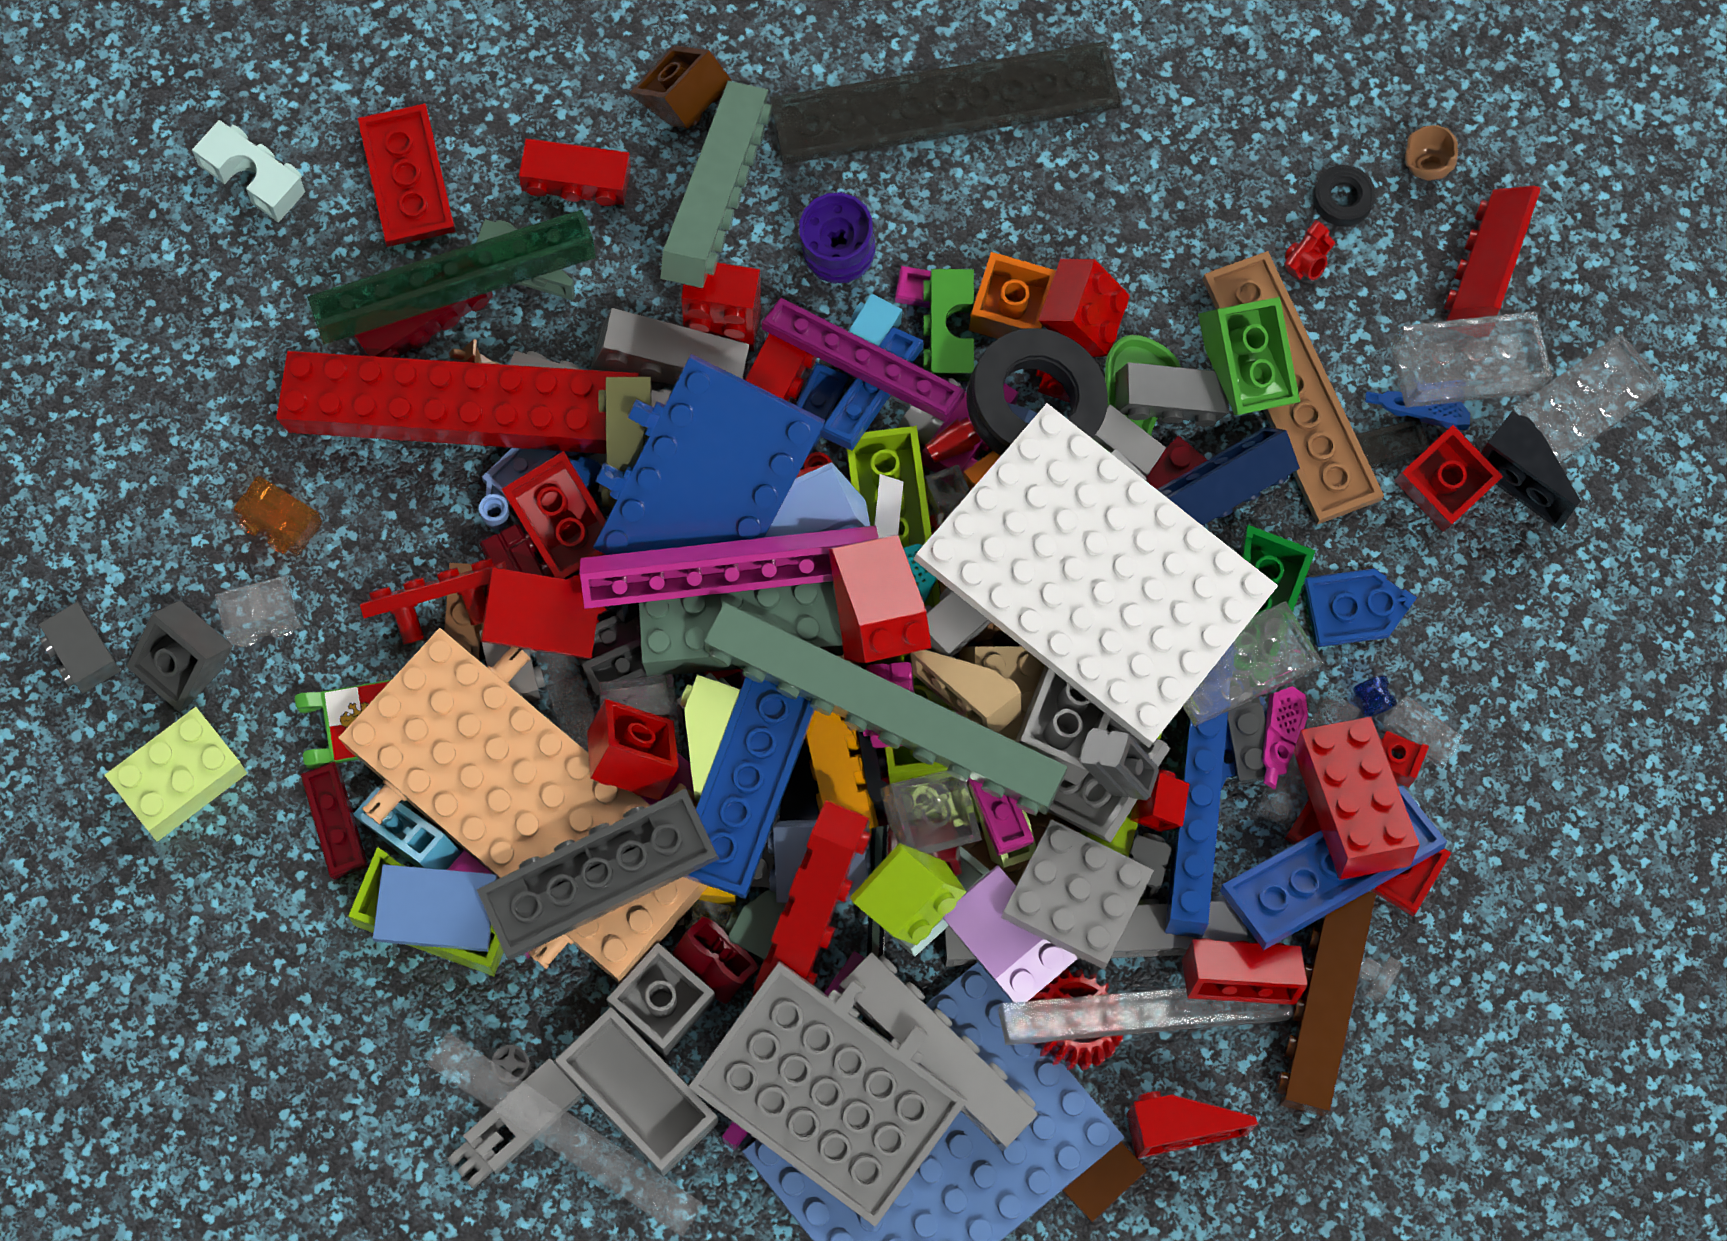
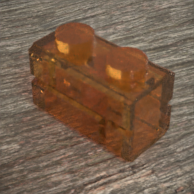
[234,476,322,556]

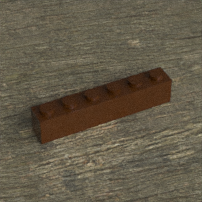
[1276,891,1376,1117]

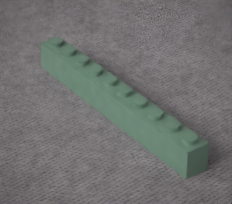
[704,603,1068,815]

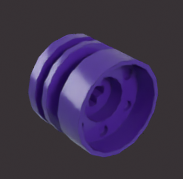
[799,192,876,284]

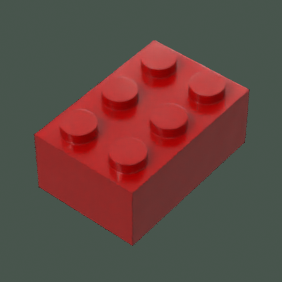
[681,262,761,351]

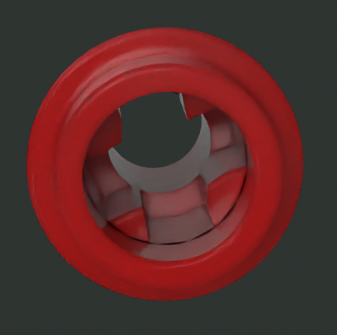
[925,417,981,464]

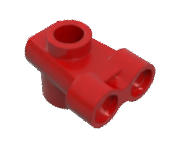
[1284,220,1336,280]

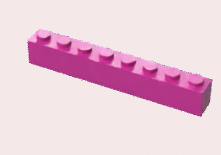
[580,525,879,609]

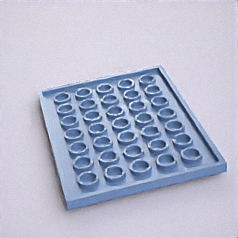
[742,962,1125,1241]

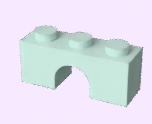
[192,120,305,223]

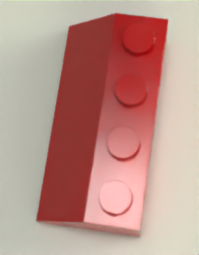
[1443,186,1541,337]

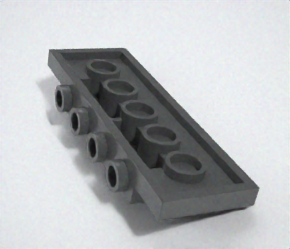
[477,789,719,961]

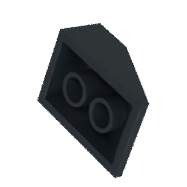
[1481,411,1581,531]

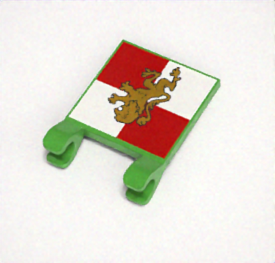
[295,679,392,770]

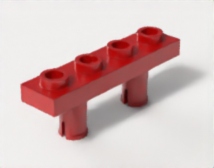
[360,558,508,644]

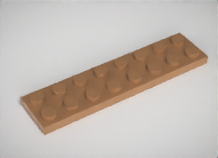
[1202,251,1384,525]

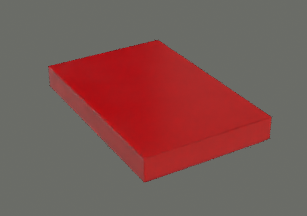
[480,567,599,659]

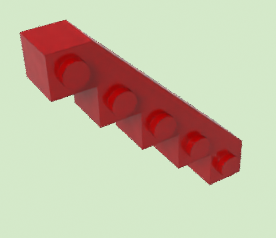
[750,800,871,1001]

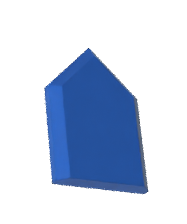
[1304,568,1417,648]

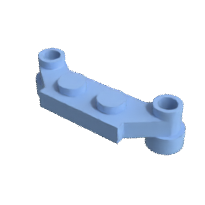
[479,448,580,530]

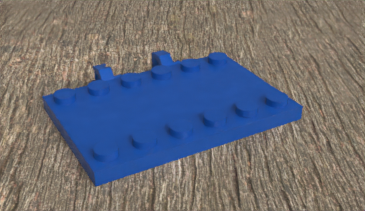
[593,354,825,555]

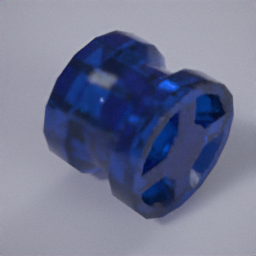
[1353,675,1398,717]

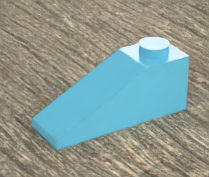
[353,787,461,870]

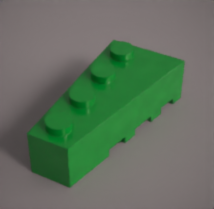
[1231,525,1316,692]

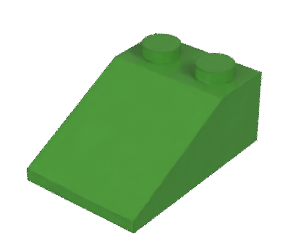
[1198,297,1300,415]

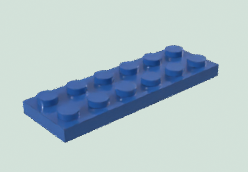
[683,677,815,899]
[1220,785,1447,950]

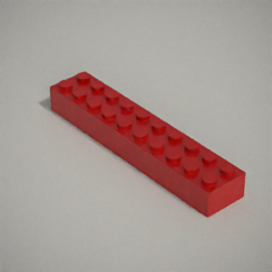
[276,351,640,454]

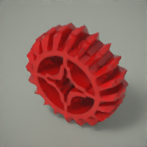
[1023,968,1126,1071]

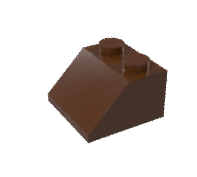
[629,45,732,129]

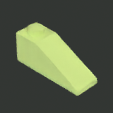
[680,675,740,801]

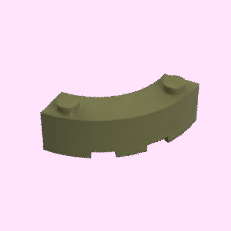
[599,377,652,514]

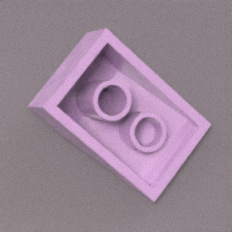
[943,865,1078,1008]

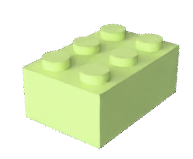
[105,707,248,842]

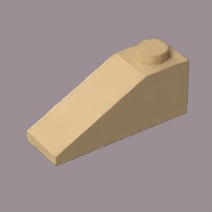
[911,650,1021,733]

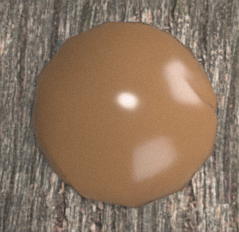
[1405,125,1458,181]

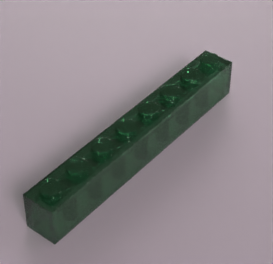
[307,209,596,345]

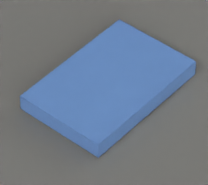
[373,864,498,952]

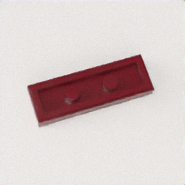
[301,761,369,879]

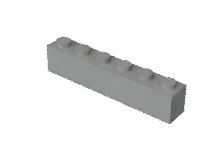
[837,952,1038,1151]

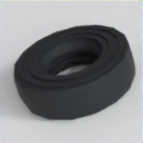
[1313,165,1375,227]

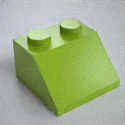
[850,843,967,945]

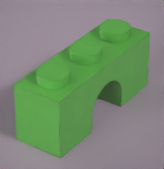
[923,269,974,381]

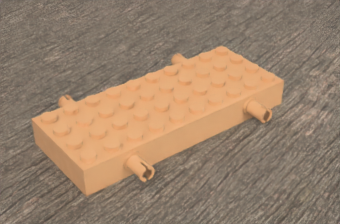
[338,628,708,984]

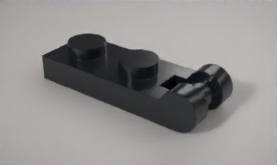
[858,731,894,814]

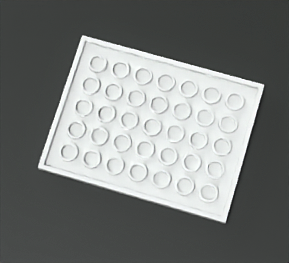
[913,403,1278,748]

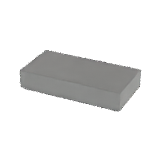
[1093,405,1166,477]

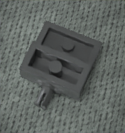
[577,615,661,710]

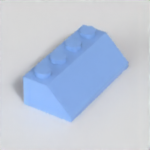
[765,462,870,538]

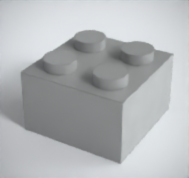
[607,943,716,1057]

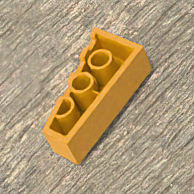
[805,710,879,844]

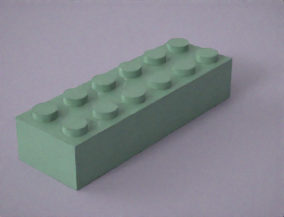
[639,581,844,677]

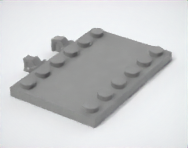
[688,961,967,1227]

